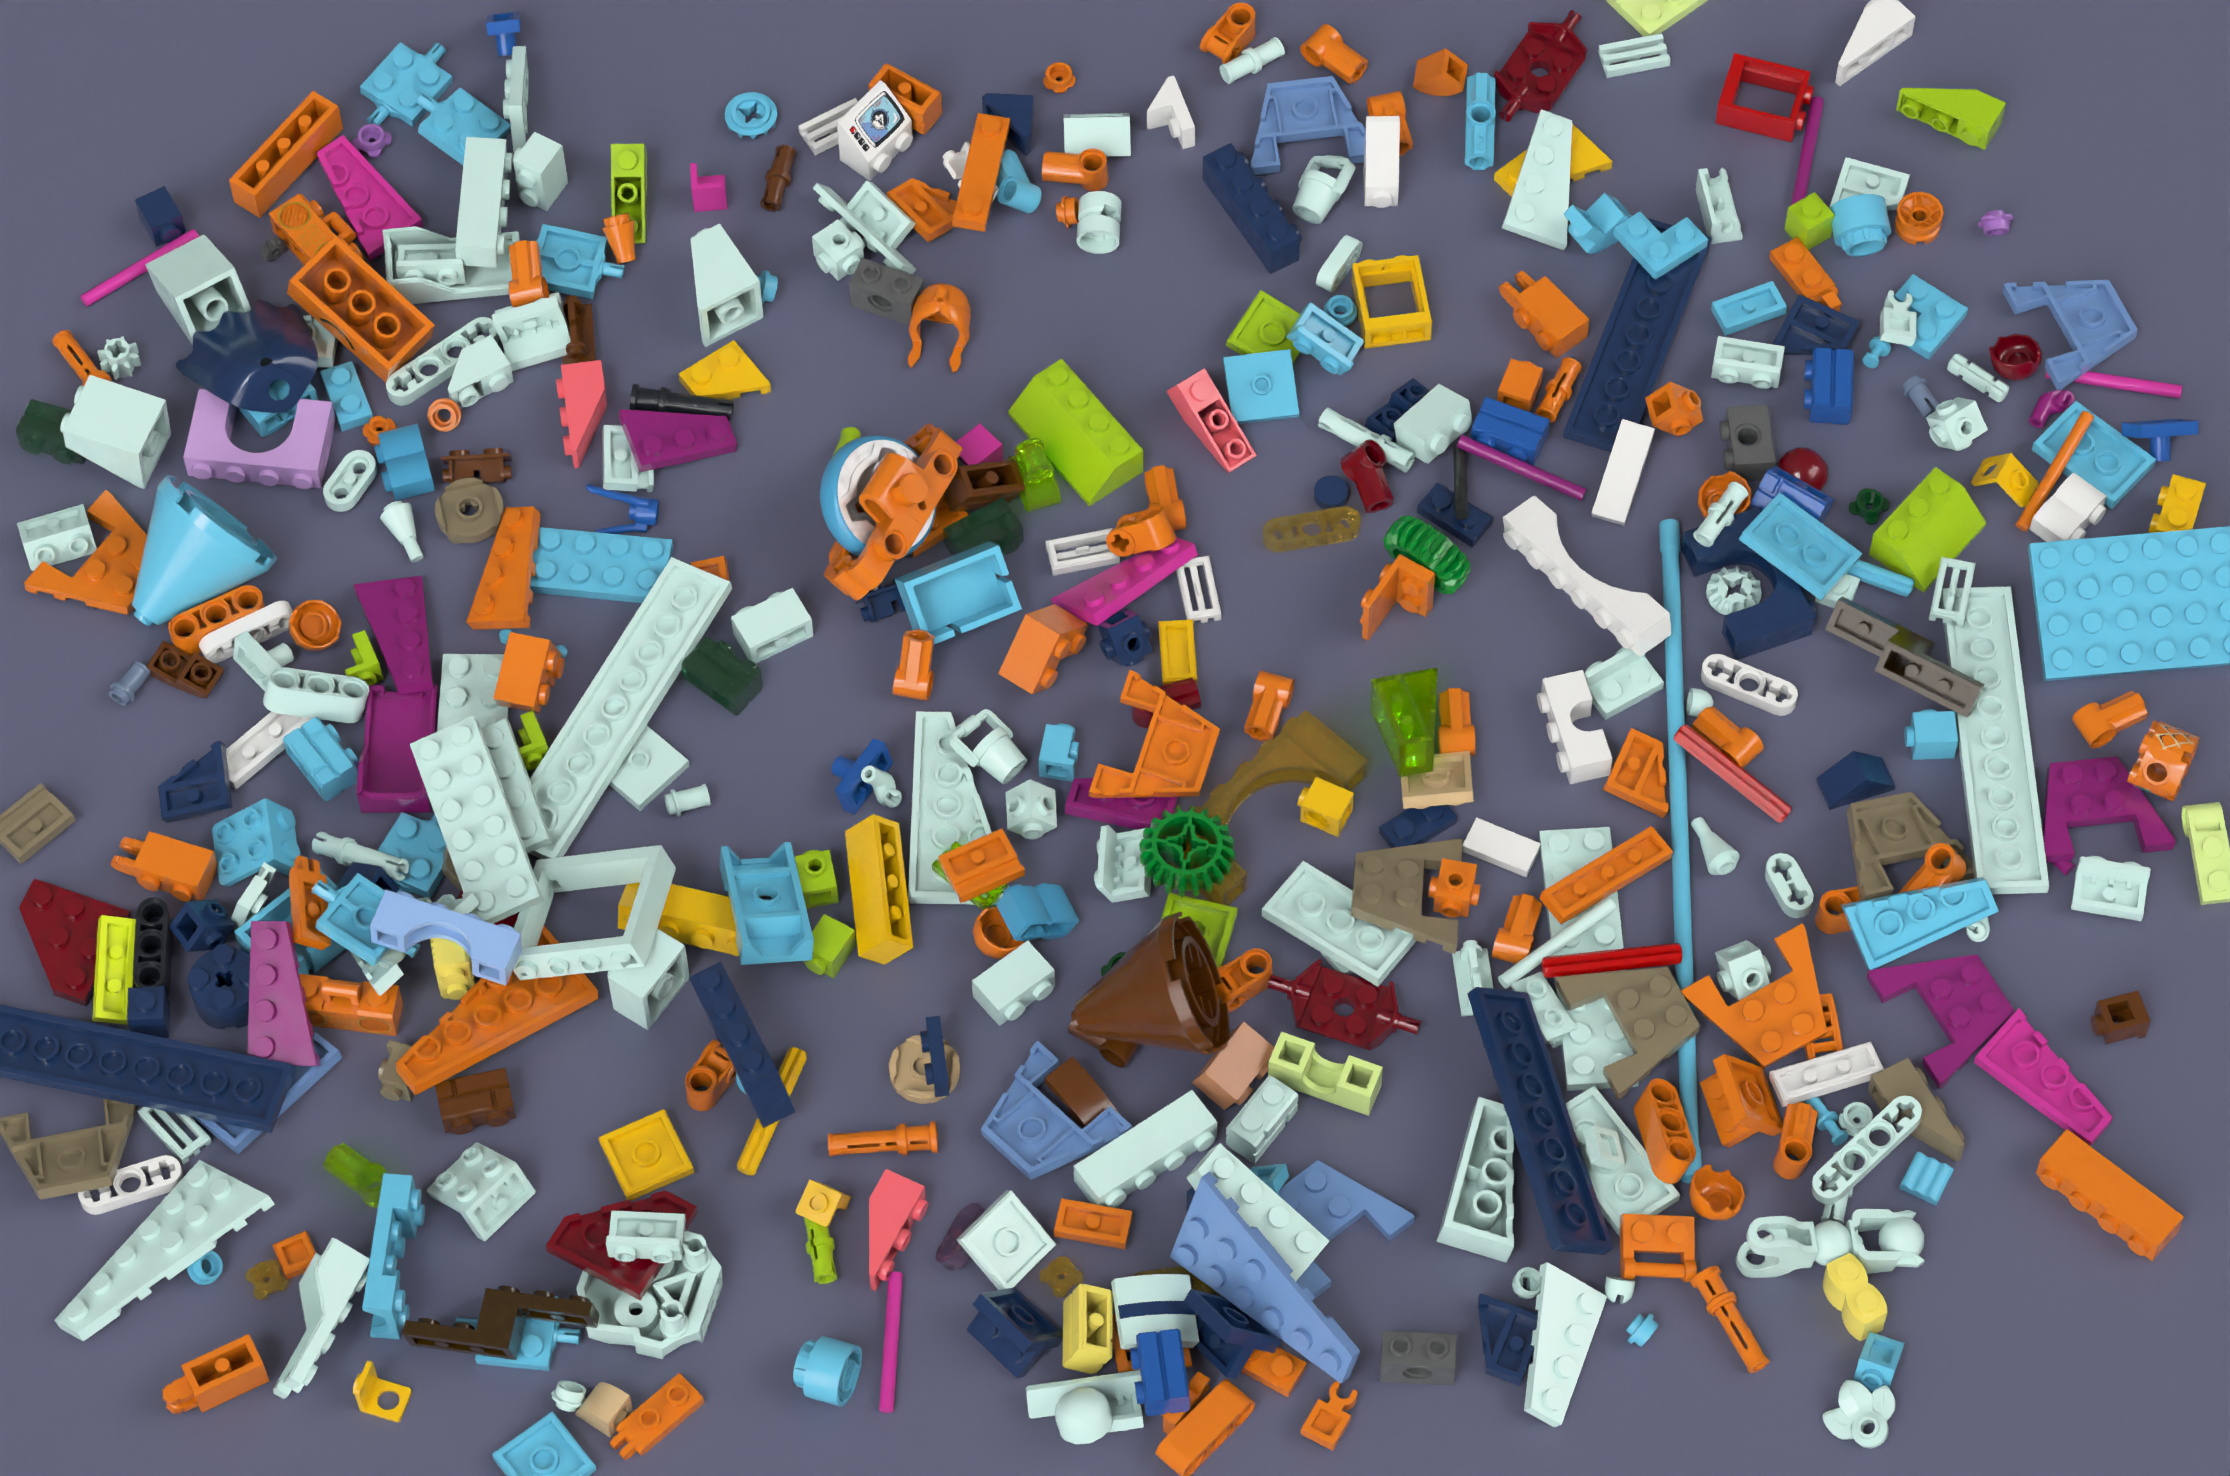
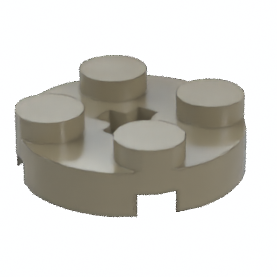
[435,478,504,544]

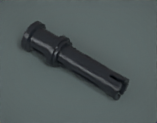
[630,384,734,421]

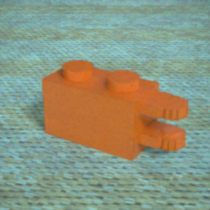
[1498,270,1589,359]
[110,831,218,902]
[162,1334,269,1415]

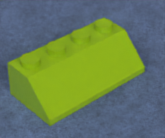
[1008,359,1143,507]

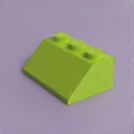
[1869,467,1987,593]

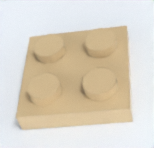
[1400,751,1474,809]

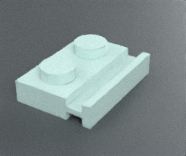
[602,425,654,492]
[231,862,276,930]

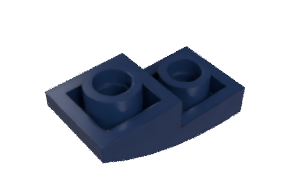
[1365,378,1430,443]

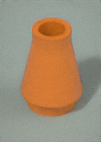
[602,213,636,264]

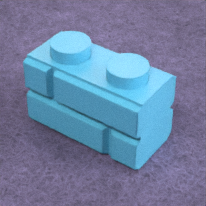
[283,717,359,802]

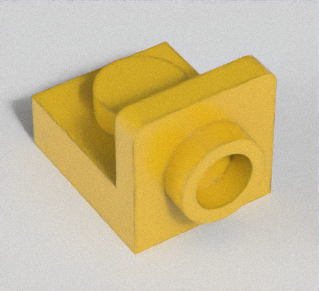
[796,1179,852,1227]

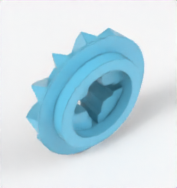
[725,92,778,140]

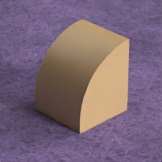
[575,1382,633,1438]

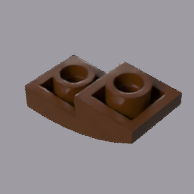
[146,640,225,699]
[1045,1056,1118,1129]

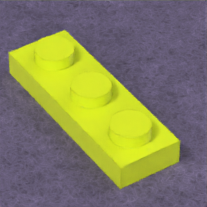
[92,915,136,1025]

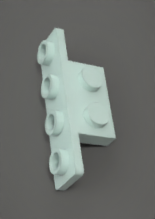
[813,181,916,274]
[1026,1370,1144,1433]

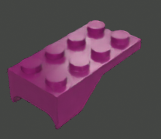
[356,684,438,813]

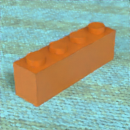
[229,91,343,218]
[2036,1129,2184,1261]

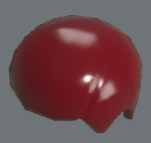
[1989,334,2042,381]
[1775,447,1829,491]

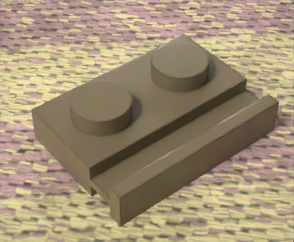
[0,783,75,864]

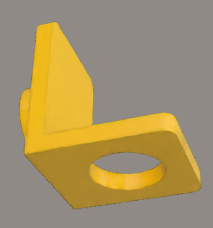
[1971,453,2038,507]
[353,1360,412,1422]

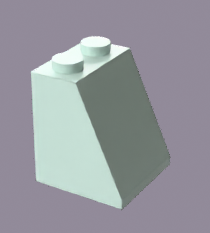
[691,223,764,347]
[145,235,251,345]
[60,375,171,489]

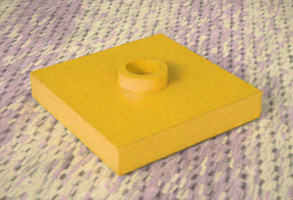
[598,1109,694,1201]

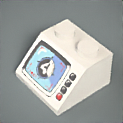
[837,80,913,181]

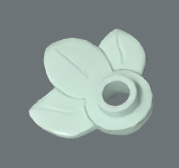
[1822,1380,1895,1448]

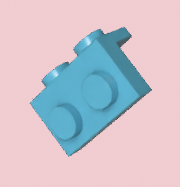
[1286,302,1364,375]

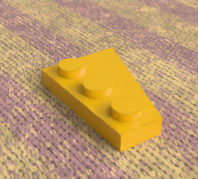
[1494,124,1613,197]

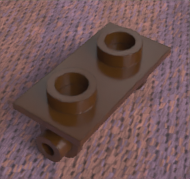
[562,295,596,365]
[441,448,512,483]

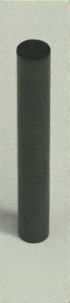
[1453,440,1468,520]

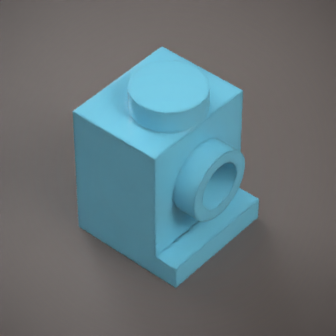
[1039,723,1080,782]

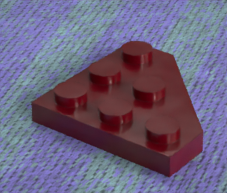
[19,878,132,1007]
[545,1190,698,1301]

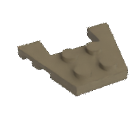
[1846,792,1975,901]
[1351,839,1463,954]
[1555,967,1700,1100]
[0,1098,138,1200]

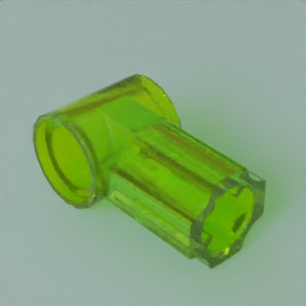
[323,1142,387,1208]

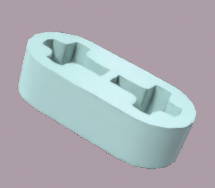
[1316,235,1363,292]
[1765,853,1814,918]

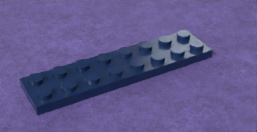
[1563,218,1712,452]
[1467,987,1614,1255]

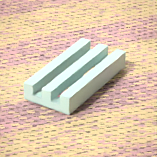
[1598,33,1671,78]
[1929,557,1976,627]
[137,1107,212,1165]

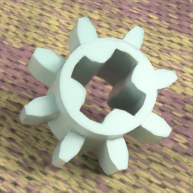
[97,336,141,380]

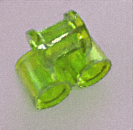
[1008,438,1061,512]

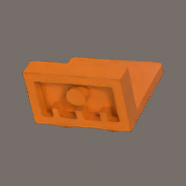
[1360,554,1435,641]

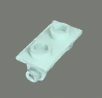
[1452,940,1493,1017]
[1510,972,1577,1048]

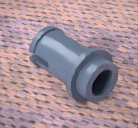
[1902,375,1940,420]
[109,661,151,706]

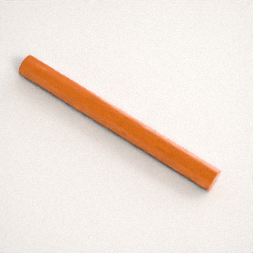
[2015,411,2094,532]

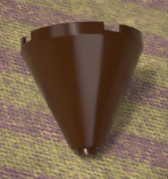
[1071,912,1230,1055]

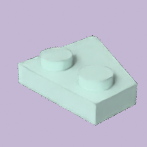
[1829,157,1910,211]

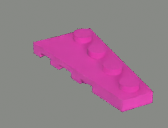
[316,135,423,261]
[1974,1008,2113,1146]

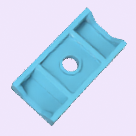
[719,842,814,965]
[362,1173,425,1339]

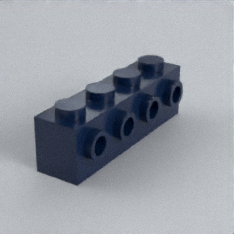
[1202,143,1302,274]

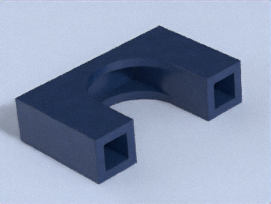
[1681,507,1817,660]
[688,961,795,1128]

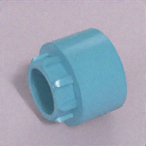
[1829,194,1891,257]
[793,1336,862,1407]

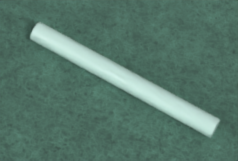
[1498,897,1616,988]

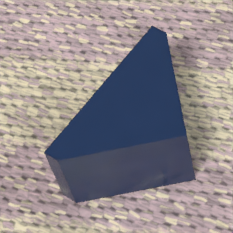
[982,93,1034,156]
[1817,751,1895,810]

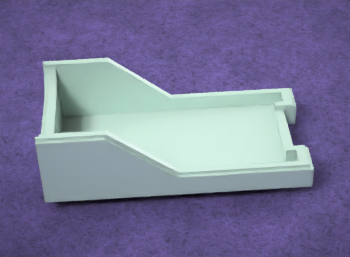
[382,226,520,304]
[273,1238,370,1399]

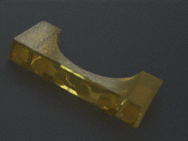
[1163,710,1368,906]

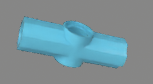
[1465,73,1496,171]

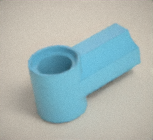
[997,150,1041,213]

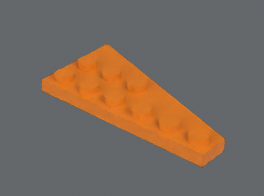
[396,926,598,1096]

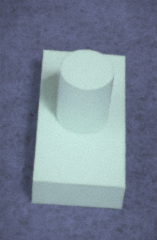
[233,631,294,691]

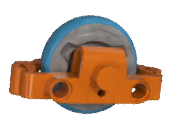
[820,423,962,601]

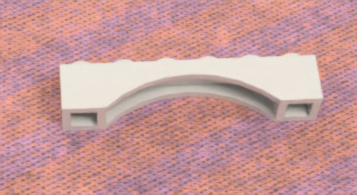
[1503,495,1671,657]

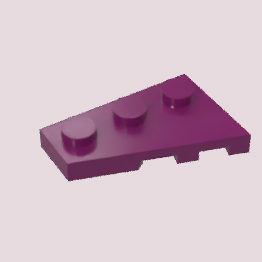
[618,409,737,472]
[1065,778,1179,830]

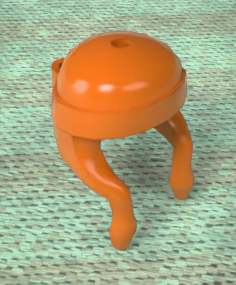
[908,283,971,373]

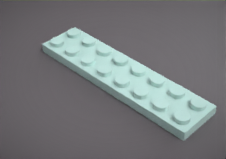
[1539,827,1639,1091]

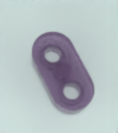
[936,1203,986,1271]

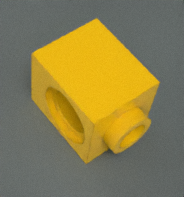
[1297,777,1354,837]

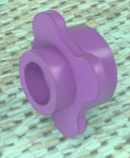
[352,124,392,158]
[1978,210,2014,236]

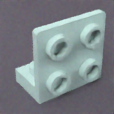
[427,1142,536,1241]

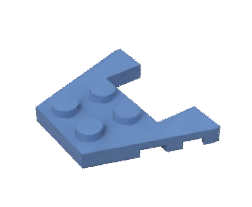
[1250,76,1365,175]
[2002,280,2138,390]
[981,1041,1132,1180]
[1278,1160,1415,1299]

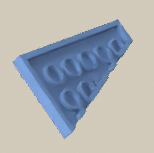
[1170,1171,1360,1383]

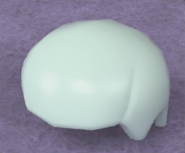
[1055,1388,1113,1444]

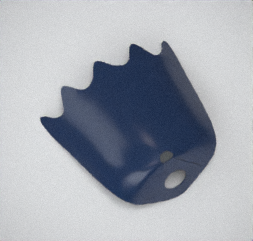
[176,300,318,413]

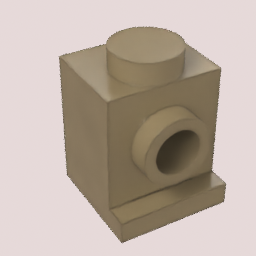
[378,1040,414,1102]

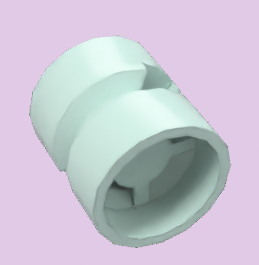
[1077,191,1122,254]

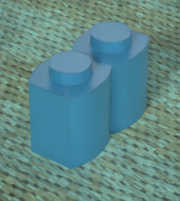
[374,423,435,501]
[996,883,1080,941]

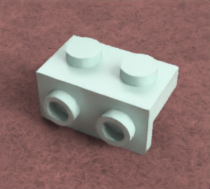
[396,243,466,286]
[1711,336,1785,389]
[1094,825,1151,903]
[2071,856,2151,921]
[606,1211,686,1263]

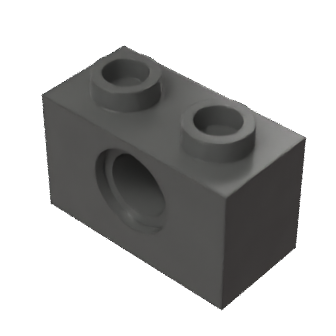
[849,258,924,325]
[1719,404,1776,482]
[1380,1331,1456,1385]

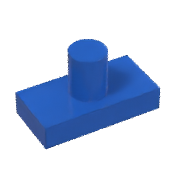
[486,11,521,56]
[2122,418,2198,461]
[831,738,893,815]

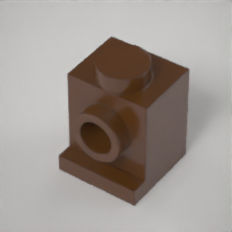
[2091,990,2151,1044]

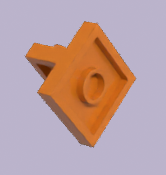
[1700,1054,1783,1148]

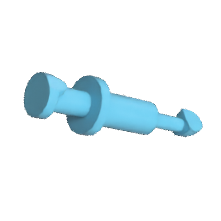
[1862,335,1891,368]
[1804,1097,1849,1146]

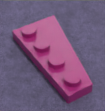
[1051,537,1198,626]

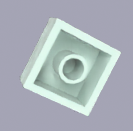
[607,928,690,1030]

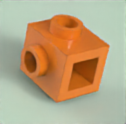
[1645,381,1704,437]
[1428,858,1481,918]

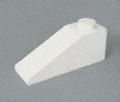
[1835,0,1915,86]
[1363,116,1400,208]

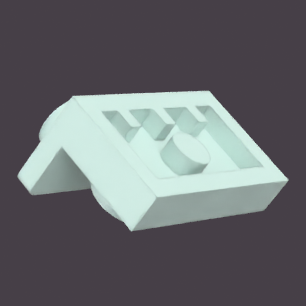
[17,504,97,571]
[1584,647,1664,720]

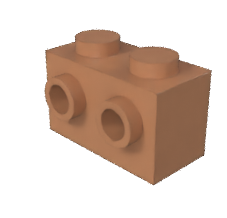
[1191,1021,1274,1110]

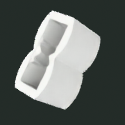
[2030,473,2107,542]

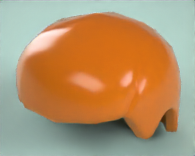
[1697,471,1751,518]
[289,600,341,652]
[972,907,1024,959]
[1689,1164,1745,1221]

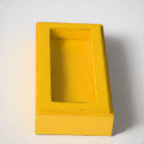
[1158,619,1197,685]

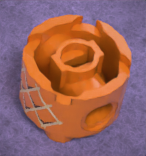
[2127,720,2200,802]

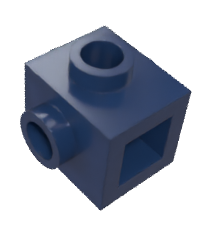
[1097,608,1153,666]
[169,900,235,952]

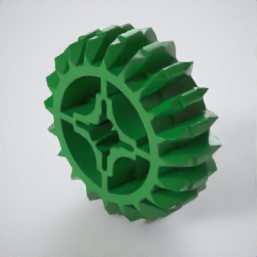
[1383,516,1471,594]
[1139,804,1235,898]

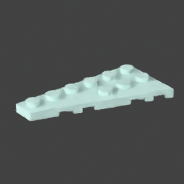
[908,711,1009,905]
[54,1160,275,1341]

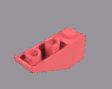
[556,360,607,468]
[1166,368,1257,473]
[869,1169,929,1291]

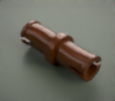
[760,144,797,212]

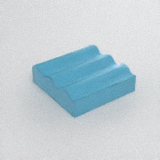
[1899,1152,1954,1206]

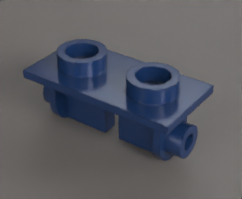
[855,575,906,623]

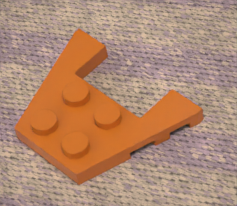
[24,490,147,615]
[1089,670,1220,798]
[1681,923,1827,1069]

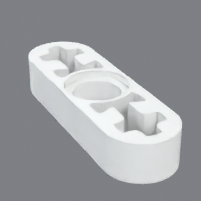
[199,601,293,663]
[1701,654,1798,716]
[78,1155,184,1215]

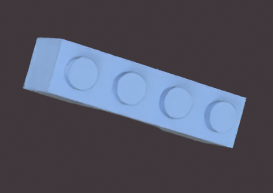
[370,890,522,986]

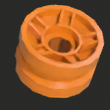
[1894,192,1944,245]

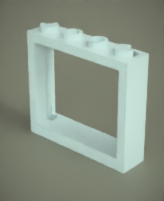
[513,845,676,980]

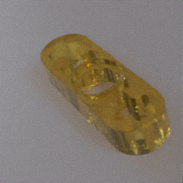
[1263,506,1361,553]

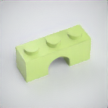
[1268,1032,1383,1116]

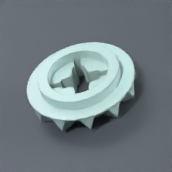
[1706,565,1762,615]

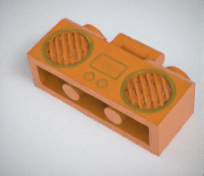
[269,193,364,265]
[299,974,404,1036]

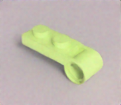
[2181,802,2230,905]

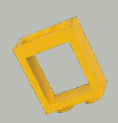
[1351,255,1432,349]

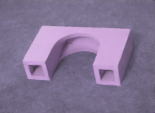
[183,389,336,489]

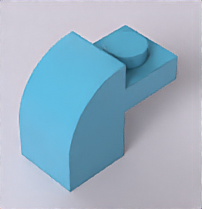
[1563,192,1632,254]

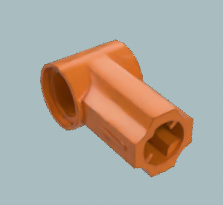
[1300,24,1368,84]
[1367,91,1413,156]
[1042,148,1109,192]
[509,240,549,307]
[1144,465,1186,531]
[893,629,935,701]
[1244,670,1295,742]
[1438,688,1475,756]
[2072,690,2148,749]
[1692,706,1764,769]
[1899,843,1966,893]
[1492,893,1543,964]
[1773,1102,1818,1180]

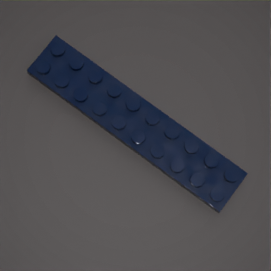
[0,1005,295,1133]

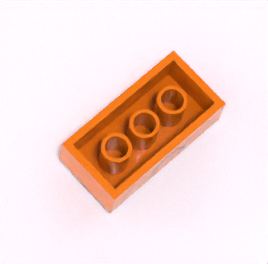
[287,235,435,383]

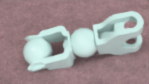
[1736,1209,1925,1278]

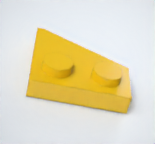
[678,340,771,399]

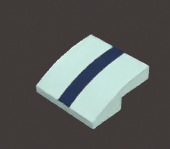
[1111,1274,1199,1350]

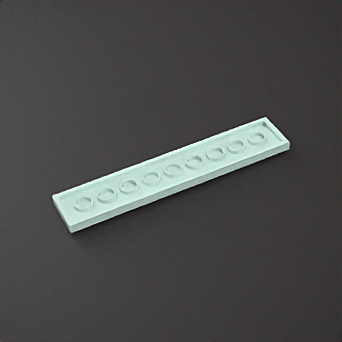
[529,557,733,859]
[1941,586,2049,894]

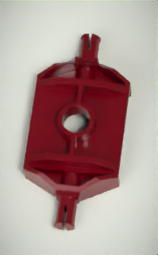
[1494,10,1587,122]
[1267,959,1422,1051]

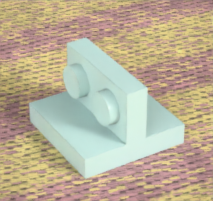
[492,292,570,371]

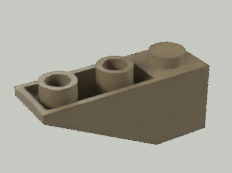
[1867,1058,1965,1162]

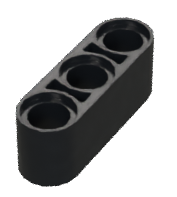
[133,897,173,997]

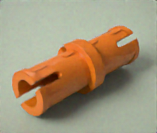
[1536,357,1582,423]

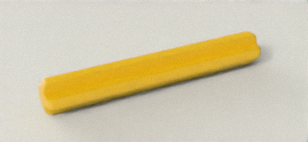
[737,1047,807,1176]

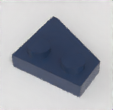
[1772,294,1860,355]
[158,741,233,823]
[1477,1293,1538,1386]

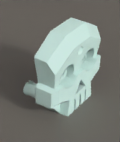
[576,1231,723,1359]

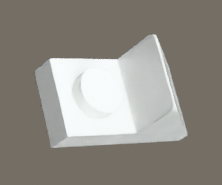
[1147,76,1195,149]

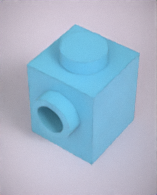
[1904,709,1958,760]

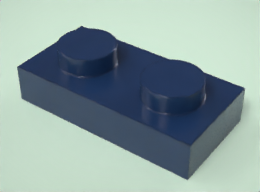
[1417,482,1493,548]
[1379,805,1457,848]
[920,1016,950,1097]

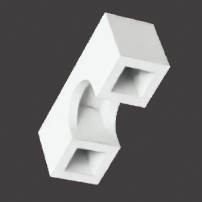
[1537,670,1612,784]

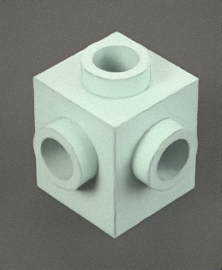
[812,219,865,281]
[1926,397,1988,451]
[1006,779,1057,840]
[1715,940,1771,1000]

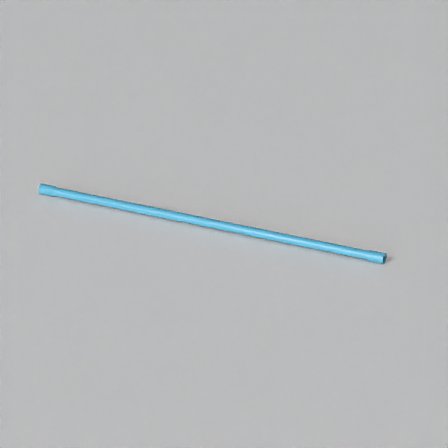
[1659,519,1702,1183]

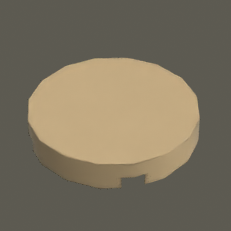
[889,1035,960,1104]

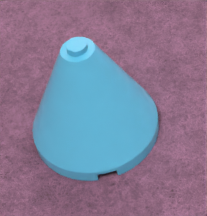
[132,475,277,627]

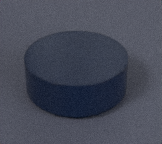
[1314,476,1348,511]

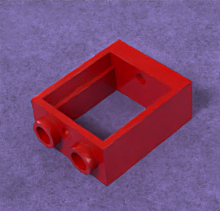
[1715,53,1814,142]

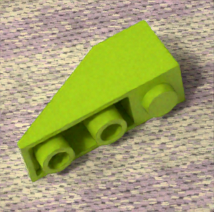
[1896,88,2006,150]
[611,144,647,244]

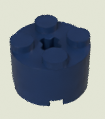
[187,944,250,1030]

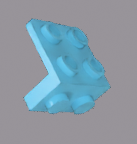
[212,798,300,887]

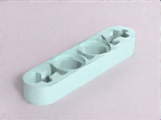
[386,317,499,406]
[1812,1095,1922,1204]

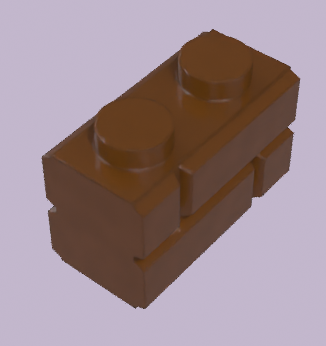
[944,459,1025,512]
[435,1068,516,1135]

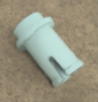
[664,784,711,817]

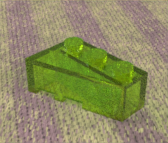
[1370,667,1438,777]

